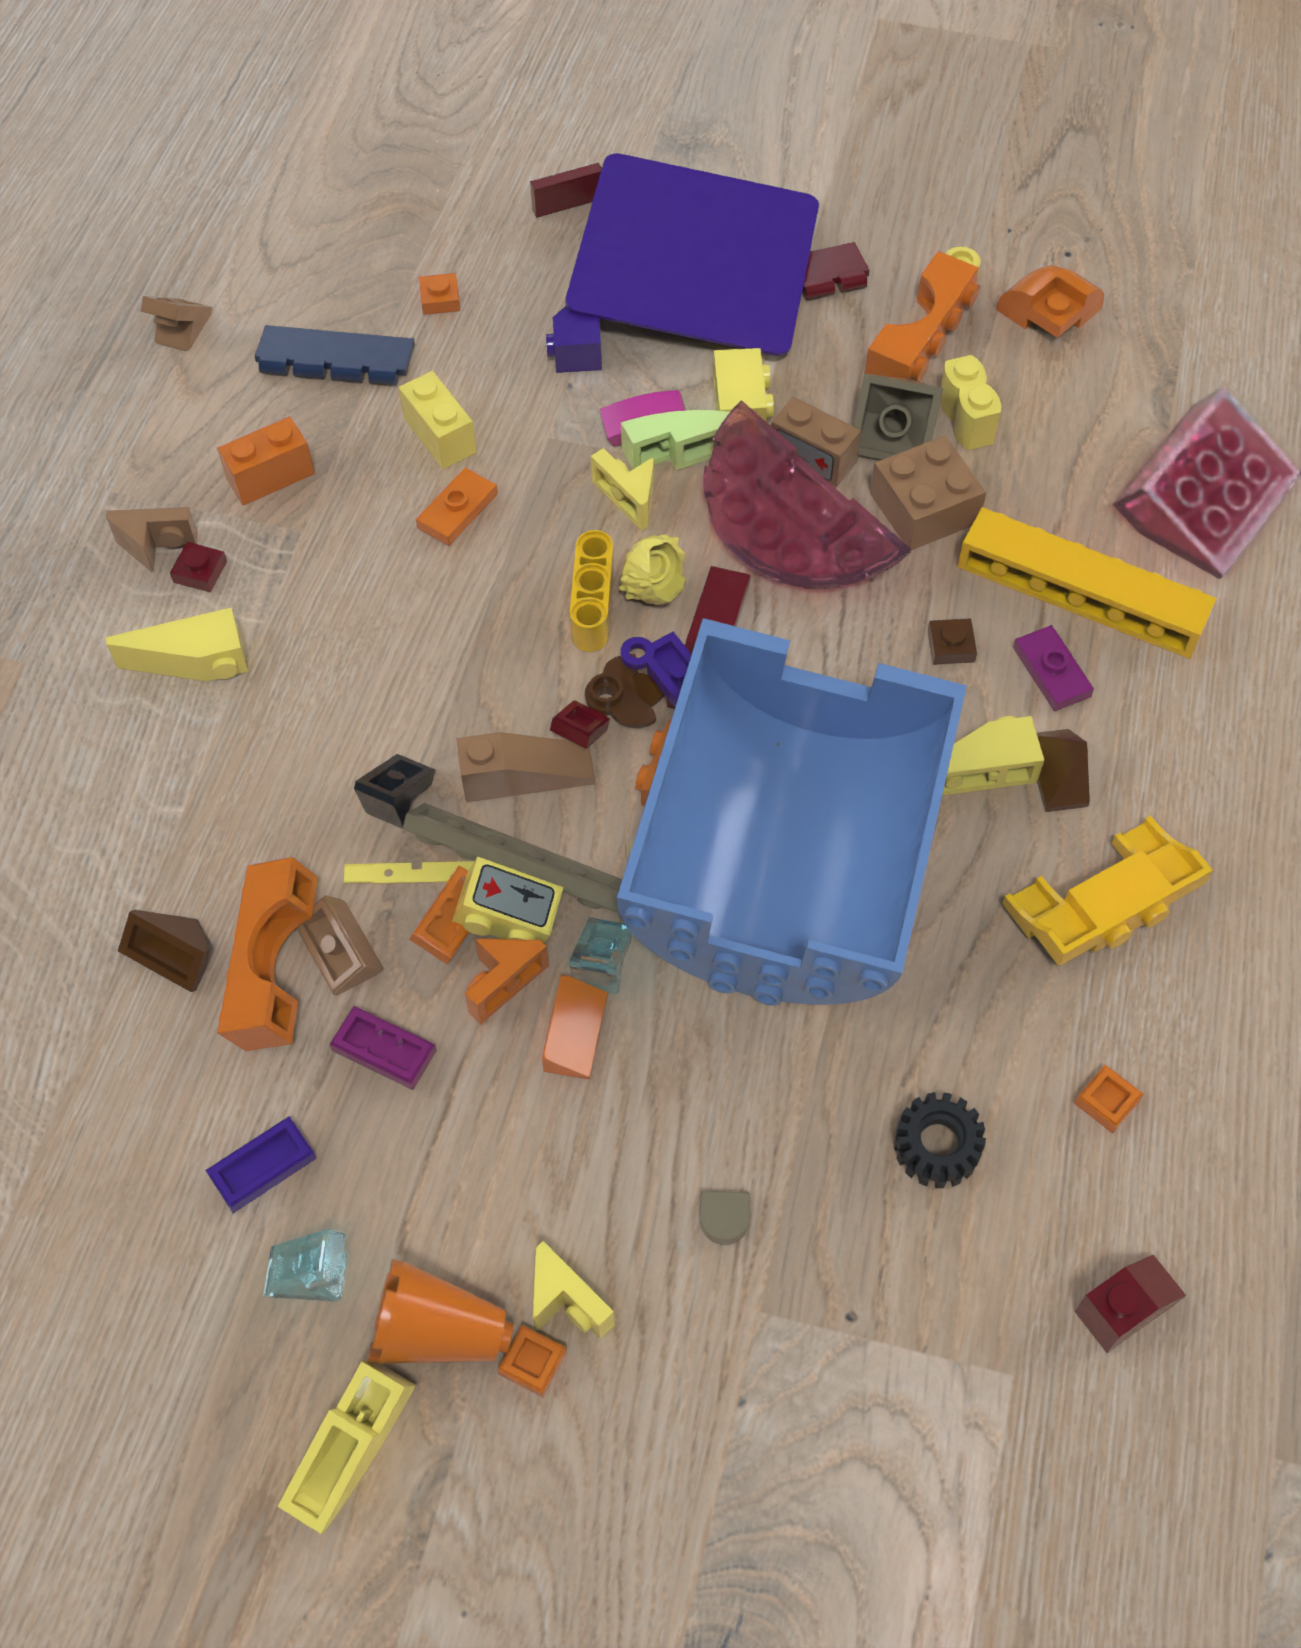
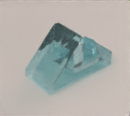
[569,917,633,994]
[263,1229,347,1302]

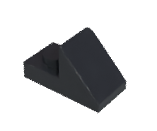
[354,754,435,829]

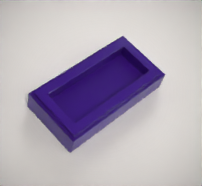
[205,1116,317,1213]

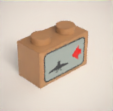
[769,396,861,487]

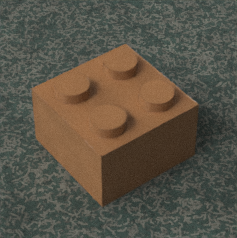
[870,435,986,551]

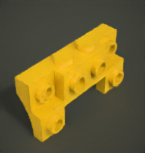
[1002,815,1213,966]

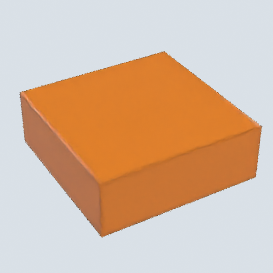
[1074,1065,1144,1133]
[497,1325,567,1397]

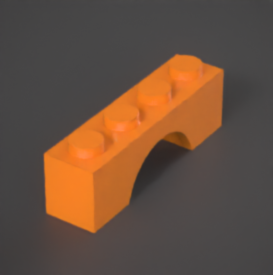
[865,251,980,381]
[217,857,318,1051]

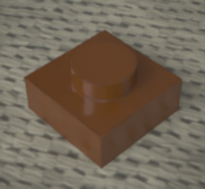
[928,618,977,665]

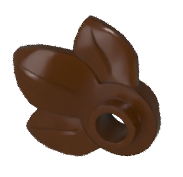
[585,654,665,727]

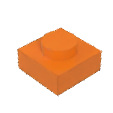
[419,273,461,315]

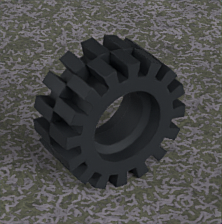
[894,1092,986,1188]

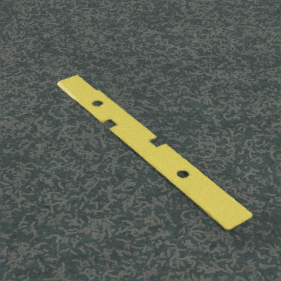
[343,861,474,884]

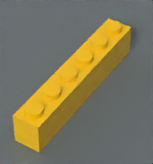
[958,507,1217,659]

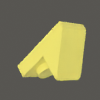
[591,448,654,531]
[533,1241,615,1340]

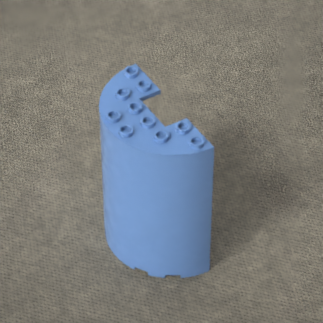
[617,618,967,1006]

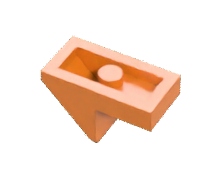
[464,938,549,1024]

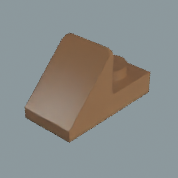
[141,296,212,351]
[106,507,197,572]

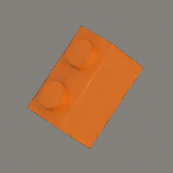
[217,416,315,506]

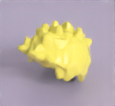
[618,534,687,606]

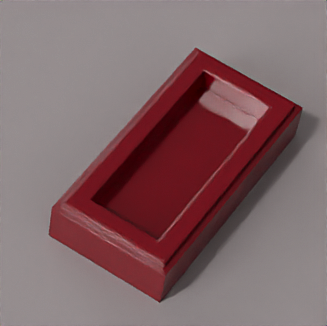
[530,162,602,218]

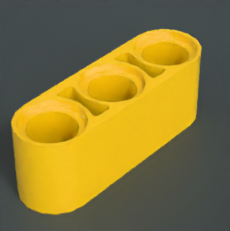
[570,530,614,652]

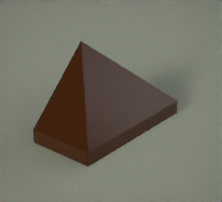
[1037,729,1090,812]
[118,910,209,992]

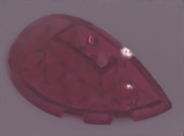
[703,400,911,589]

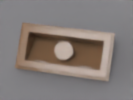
[296,895,383,995]

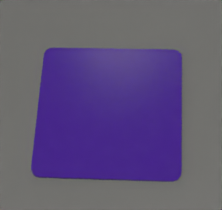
[565,153,819,356]

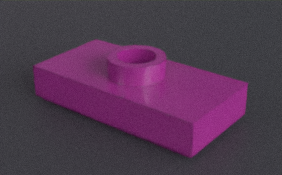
[1013,625,1094,712]
[329,1006,437,1090]

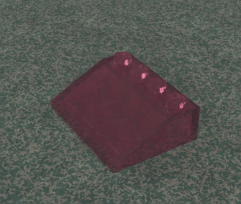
[1112,387,1301,579]

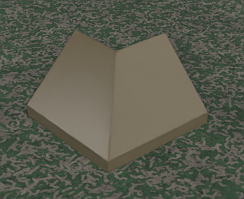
[854,373,943,460]

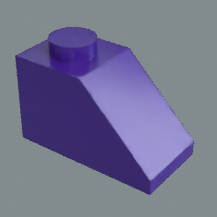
[546,306,602,373]

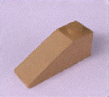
[456,732,595,802]

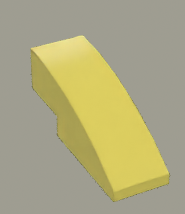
[277,1360,416,1534]

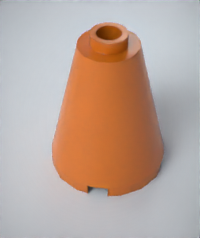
[368,1259,514,1364]

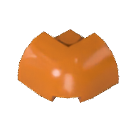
[996,265,1104,338]

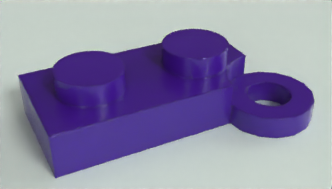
[621,631,692,707]

